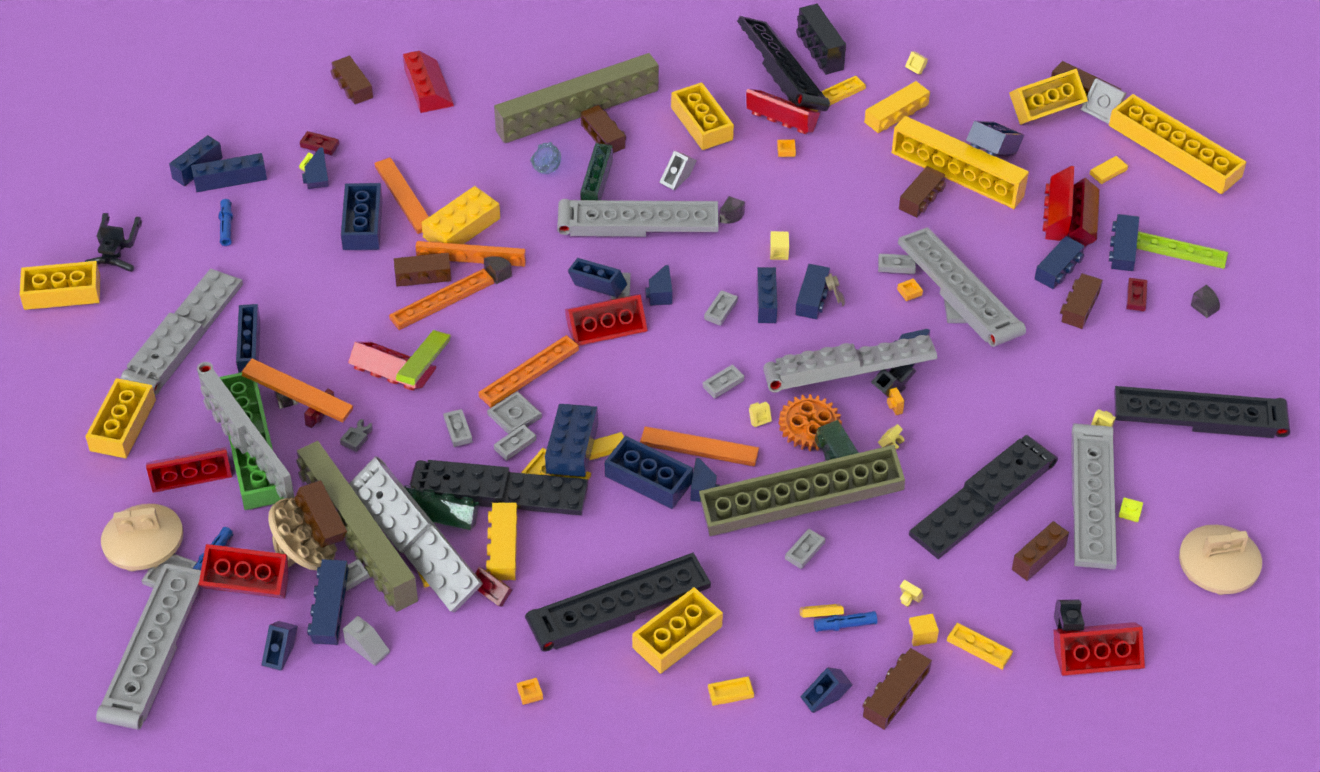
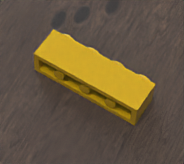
[864,81,930,133]
[486,503,517,580]

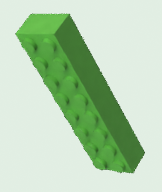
[219,372,284,510]

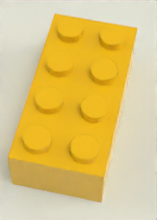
[1009,69,1088,125]
[671,82,734,150]
[422,186,500,244]
[19,261,100,310]
[85,378,156,459]
[632,587,723,674]

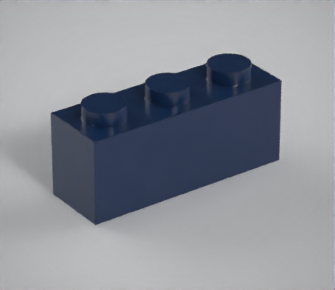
[169,135,223,187]
[1108,214,1139,271]
[1034,236,1084,289]
[568,258,628,298]
[795,264,830,320]
[757,267,777,323]

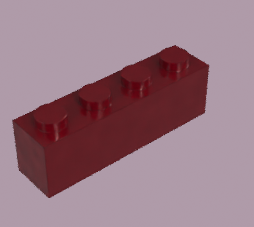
[1069,178,1100,247]

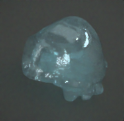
[530,142,561,174]

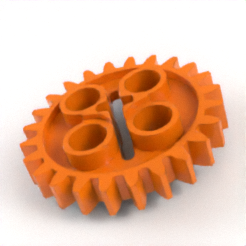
[778,394,842,451]

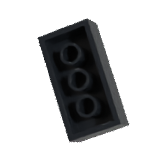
[796,3,846,75]

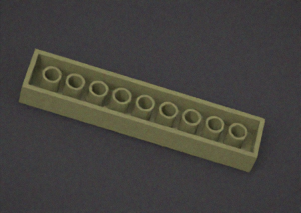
[494,53,659,144]
[296,441,418,612]
[699,445,905,537]

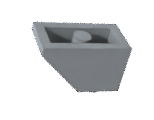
[659,151,697,190]
[343,616,390,666]

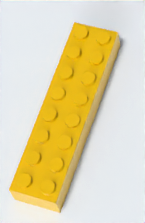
[1109,94,1247,194]
[891,116,1029,209]

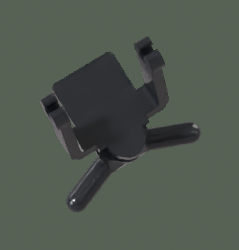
[85,213,142,272]

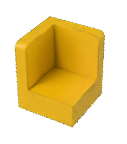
[909,614,939,646]

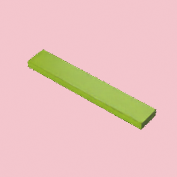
[1136,231,1228,269]
[396,330,451,385]

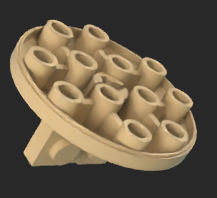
[268,498,337,570]
[101,504,184,571]
[1179,525,1262,595]

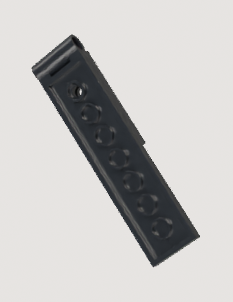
[737,16,830,112]
[1114,386,1290,438]
[909,435,1058,559]
[408,460,588,516]
[525,552,711,652]

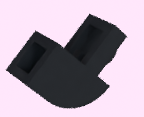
[871,365,916,397]
[1054,599,1085,631]

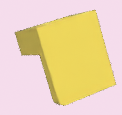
[770,231,789,260]

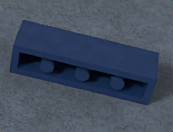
[191,153,267,192]
[236,304,261,373]
[307,559,349,645]

